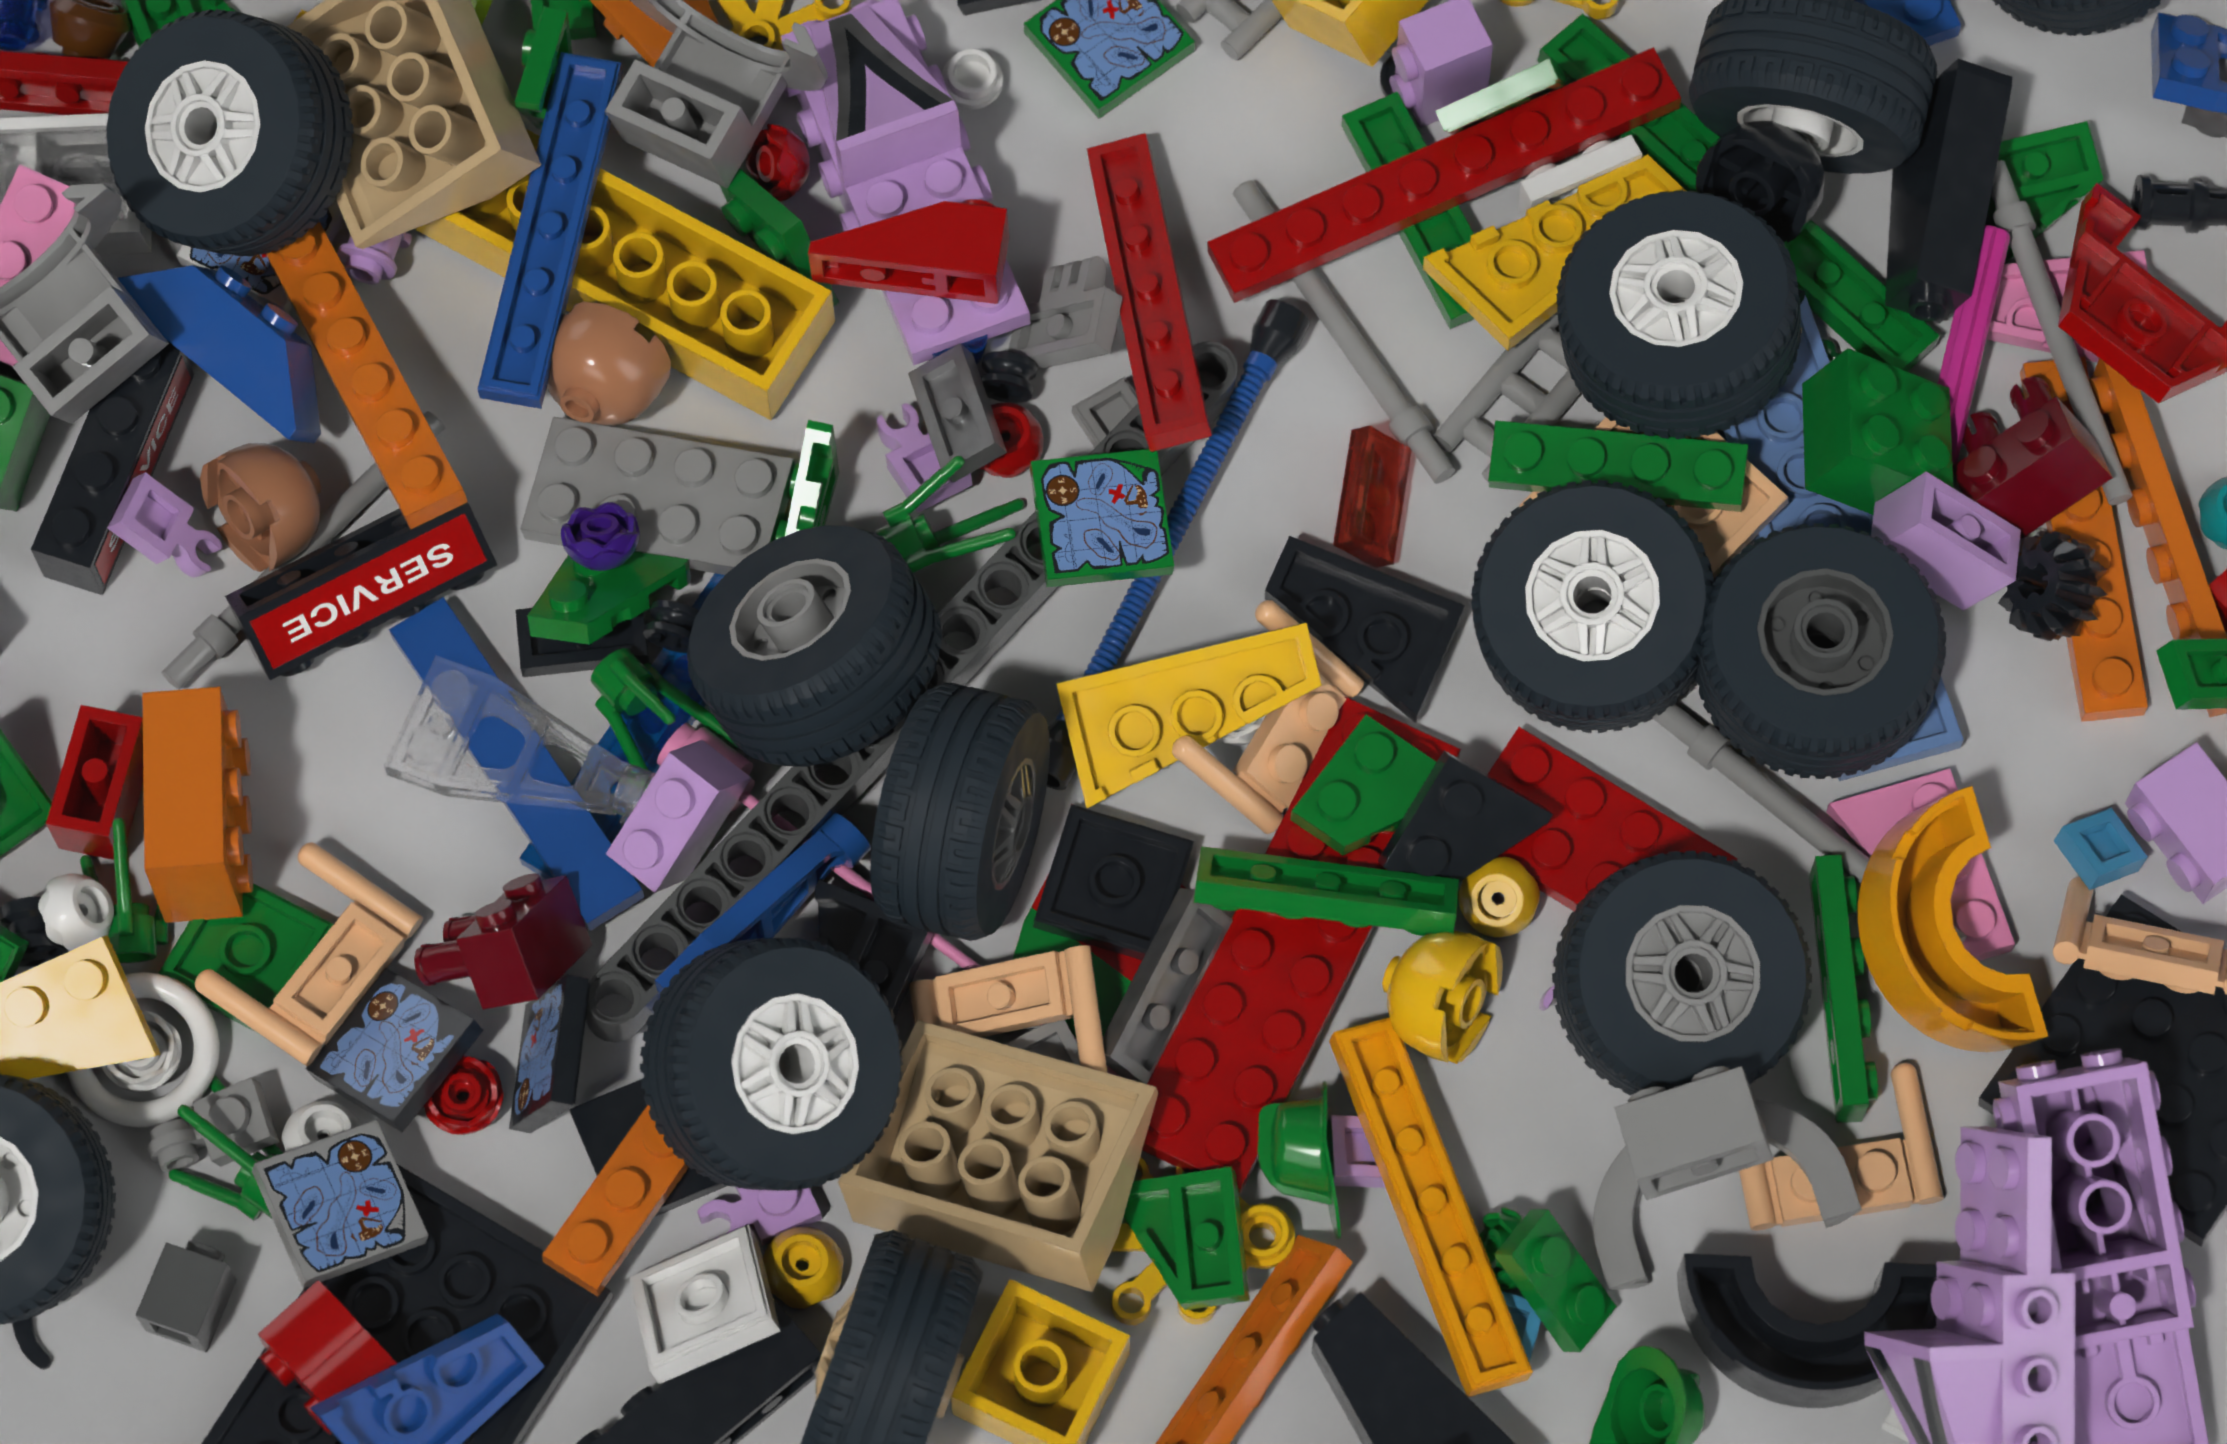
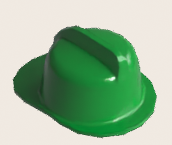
[1258,1081,1341,1239]
[1589,1345,1705,1444]

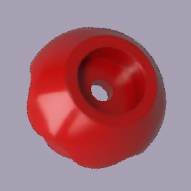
[746,124,810,202]
[978,402,1044,478]
[424,1056,504,1135]

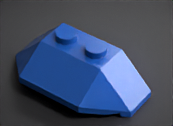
[117,265,321,444]

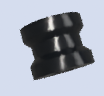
[0,896,68,967]

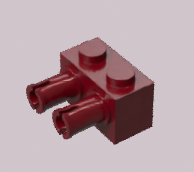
[1953,377,2113,539]
[414,873,593,1010]

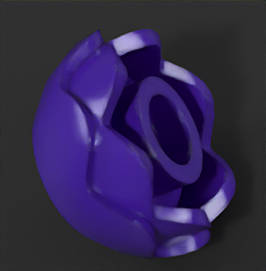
[561,502,640,571]

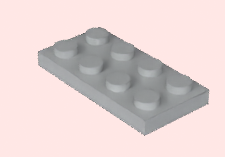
[520,416,795,575]

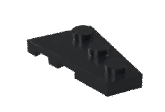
[1264,536,1465,723]

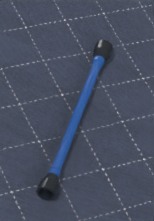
[1047,300,1310,790]

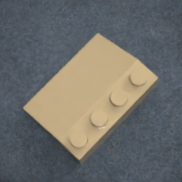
[287,0,541,249]
[838,1020,1158,1292]

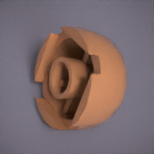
[547,302,671,426]
[200,443,321,572]

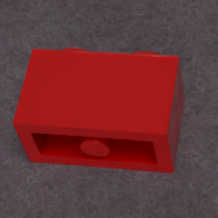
[46,705,143,860]

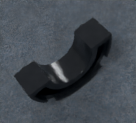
[1677,1253,1936,1408]

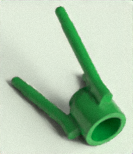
[875,456,1025,573]
[590,648,739,792]
[80,817,169,963]
[168,1075,284,1221]

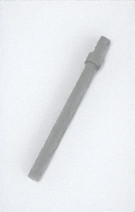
[1991,160,2133,505]
[1233,180,1455,484]
[161,411,445,690]
[1652,704,1967,943]

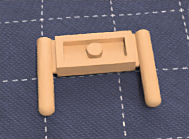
[1172,600,1364,834]
[195,842,423,1066]
[2053,877,2227,995]
[909,945,1108,1073]
[1739,1063,1944,1231]

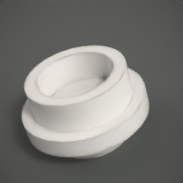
[942,49,1003,109]

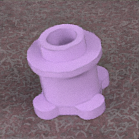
[337,232,412,284]

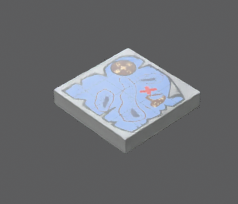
[252,1120,429,1289]

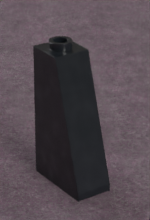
[1885,58,2012,323]
[1311,1292,1515,1444]

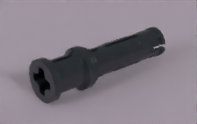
[2131,175,2227,233]

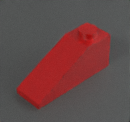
[808,199,1009,304]

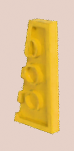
[1423,154,1686,351]

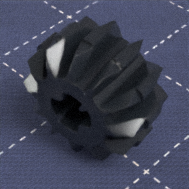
[1998,531,2108,641]

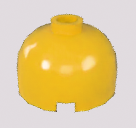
[1382,931,1503,1064]

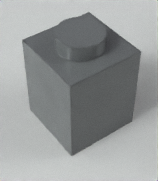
[135,1241,237,1353]

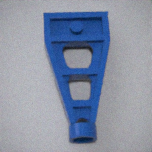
[2151,12,2227,113]
[655,813,871,1000]

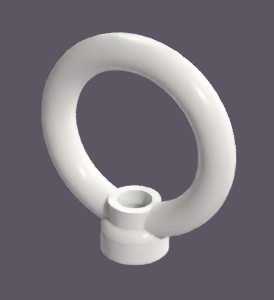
[66,972,220,1127]

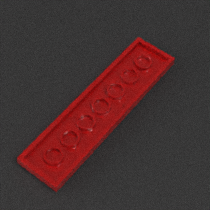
[1142,697,1461,1196]

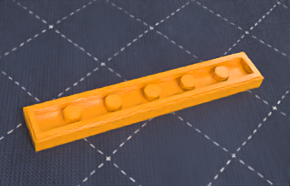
[1329,1017,1533,1397]

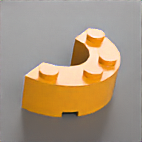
[1858,786,2048,1052]

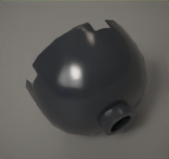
[1696,121,1825,244]

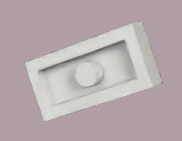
[1518,135,1642,218]

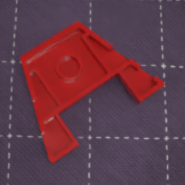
[2058,183,2227,403]

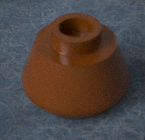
[49,0,132,59]

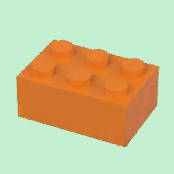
[142,687,253,923]

